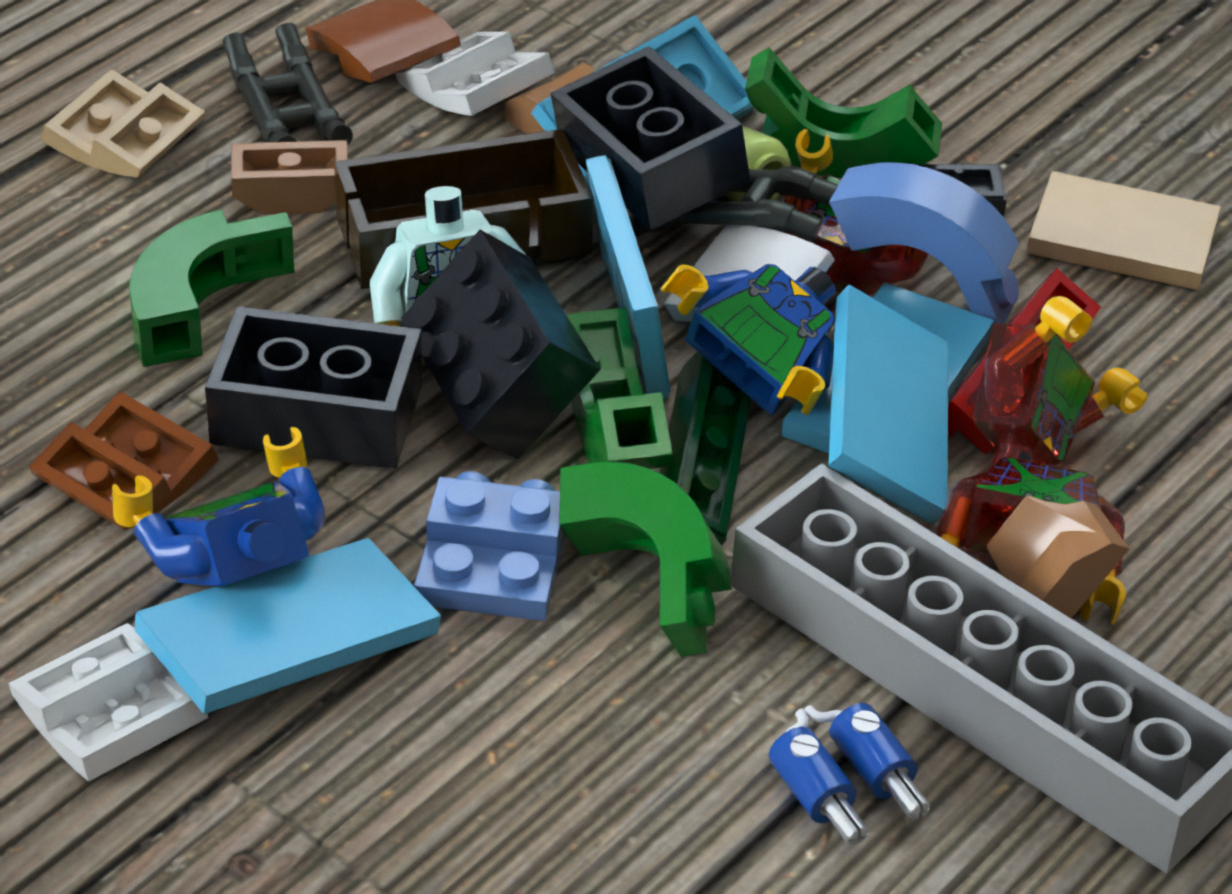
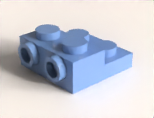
[414,471,566,621]

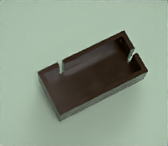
[334,129,594,289]

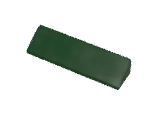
[659,352,751,545]

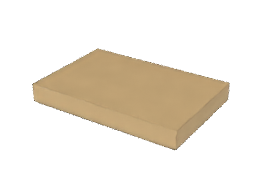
[1026,171,1221,290]

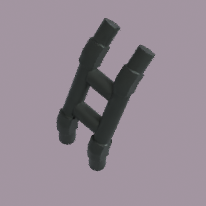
[222,23,353,145]
[629,167,838,242]

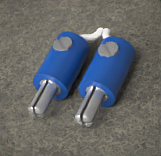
[768,703,930,845]

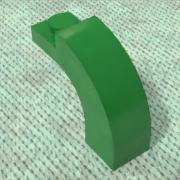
[745,47,942,179]
[129,209,295,367]
[566,307,673,469]
[559,462,732,657]

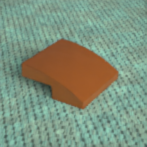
[305,0,461,83]
[29,391,219,531]

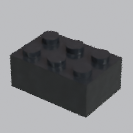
[550,46,751,230]
[401,229,601,459]
[205,306,422,469]

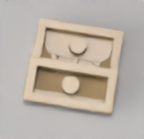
[41,69,206,178]

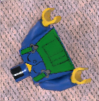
[660,264,835,416]
[112,427,326,586]

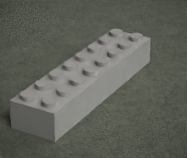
[731,463,1232,874]

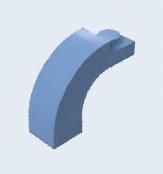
[829,163,1019,330]

